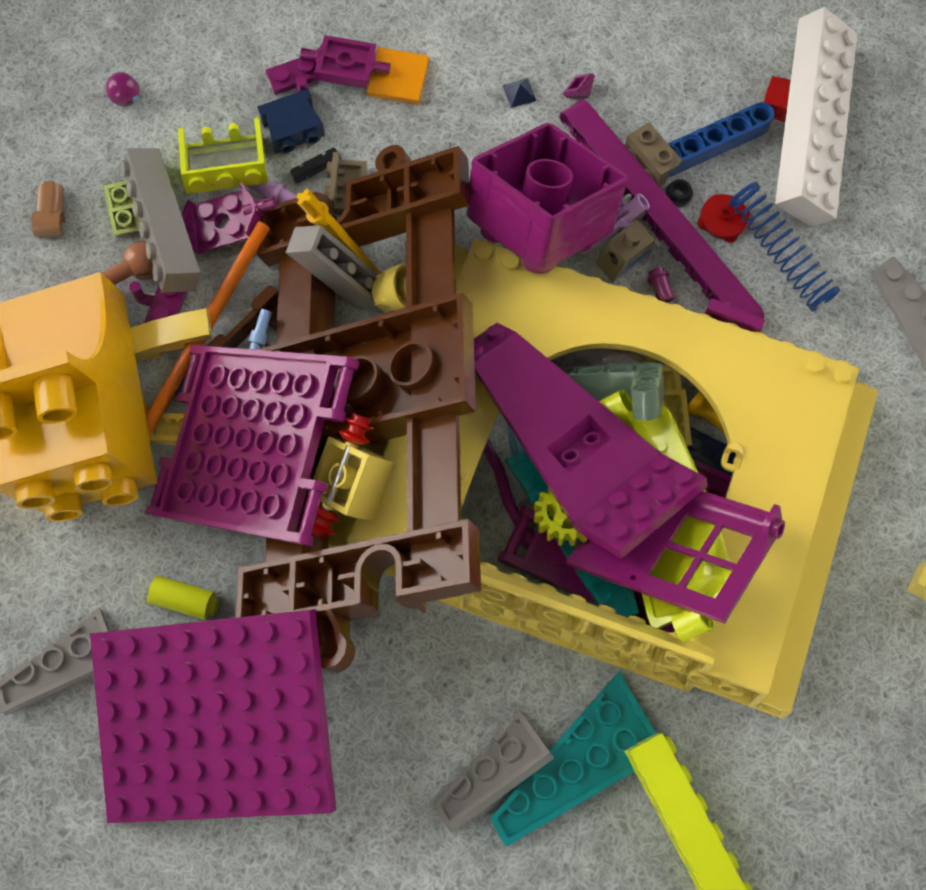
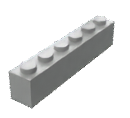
[120,148,200,293]

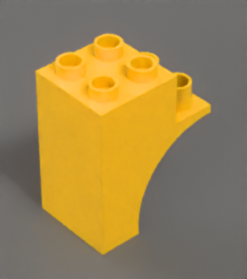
[0,272,157,522]

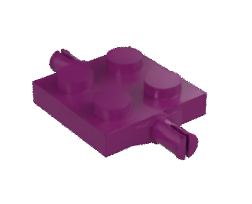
[300,35,391,89]

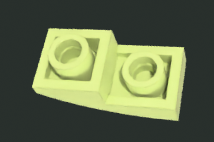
[104,180,140,236]

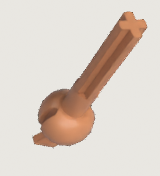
[102,241,153,285]

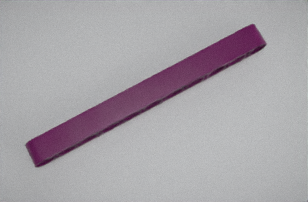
[559,99,765,319]

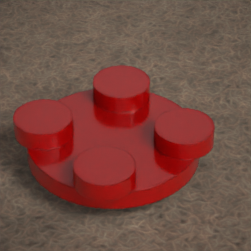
[697,194,750,243]

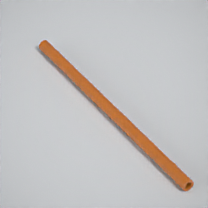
[146,221,270,437]

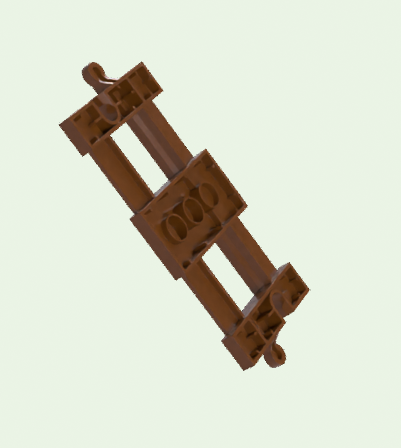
[235,145,481,673]

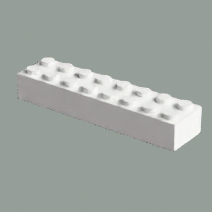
[775,7,857,227]

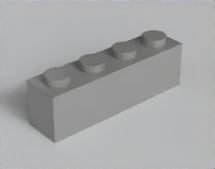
[286,225,380,310]

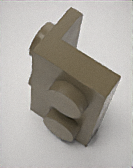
[625,123,682,187]
[324,152,367,214]

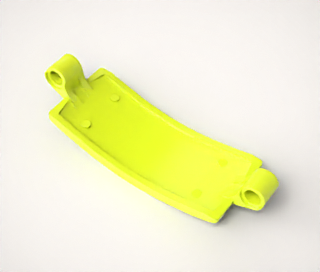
[599,390,732,642]

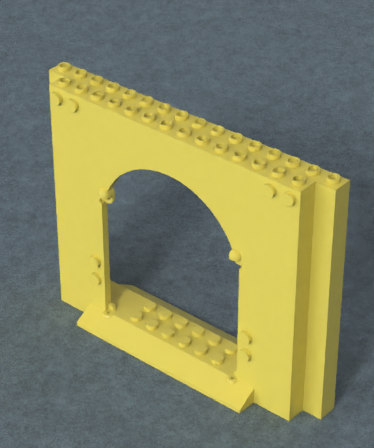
[329,238,878,719]

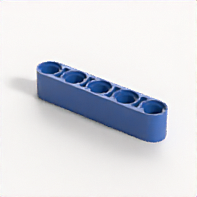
[667,102,774,178]

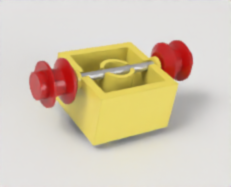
[307,413,395,538]

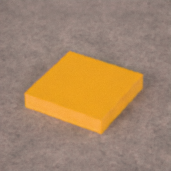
[367,47,429,105]

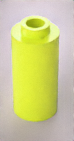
[147,575,219,620]

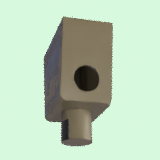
[595,220,655,282]

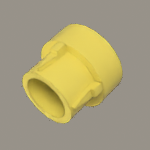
[372,263,406,312]

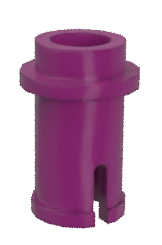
[647,267,676,303]

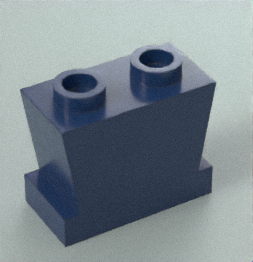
[257,89,325,154]

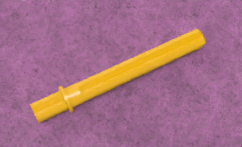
[296,189,381,274]

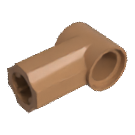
[31,181,66,237]

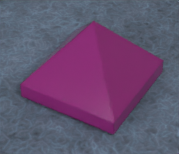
[563,73,595,98]

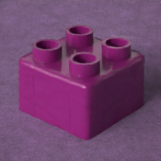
[466,123,628,274]

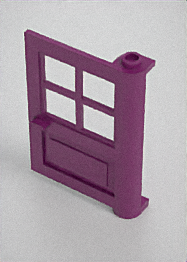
[566,491,785,624]

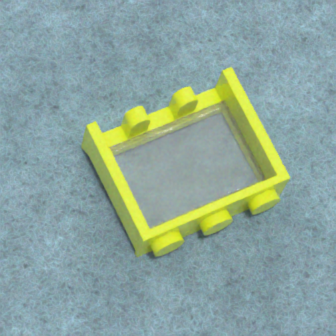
[178,118,269,194]

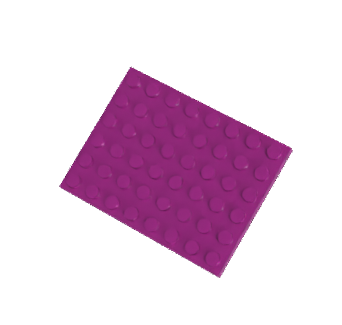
[90,609,336,823]

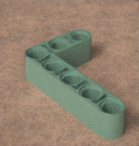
[559,362,665,420]

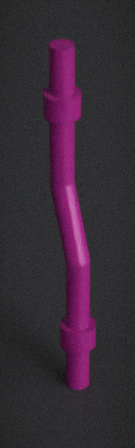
[483,439,535,549]

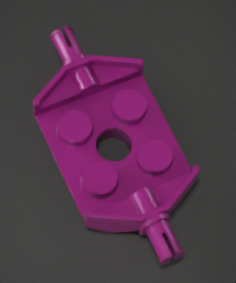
[181,183,278,254]

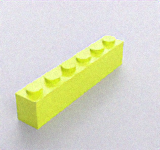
[624,733,752,890]

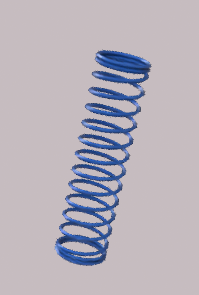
[729,182,840,312]

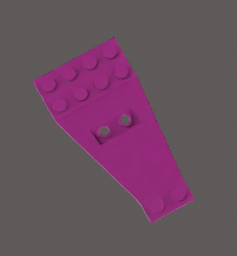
[474,323,707,559]

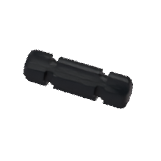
[290,148,341,184]

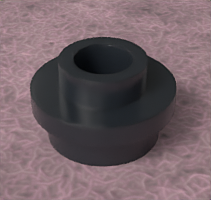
[665,179,693,206]

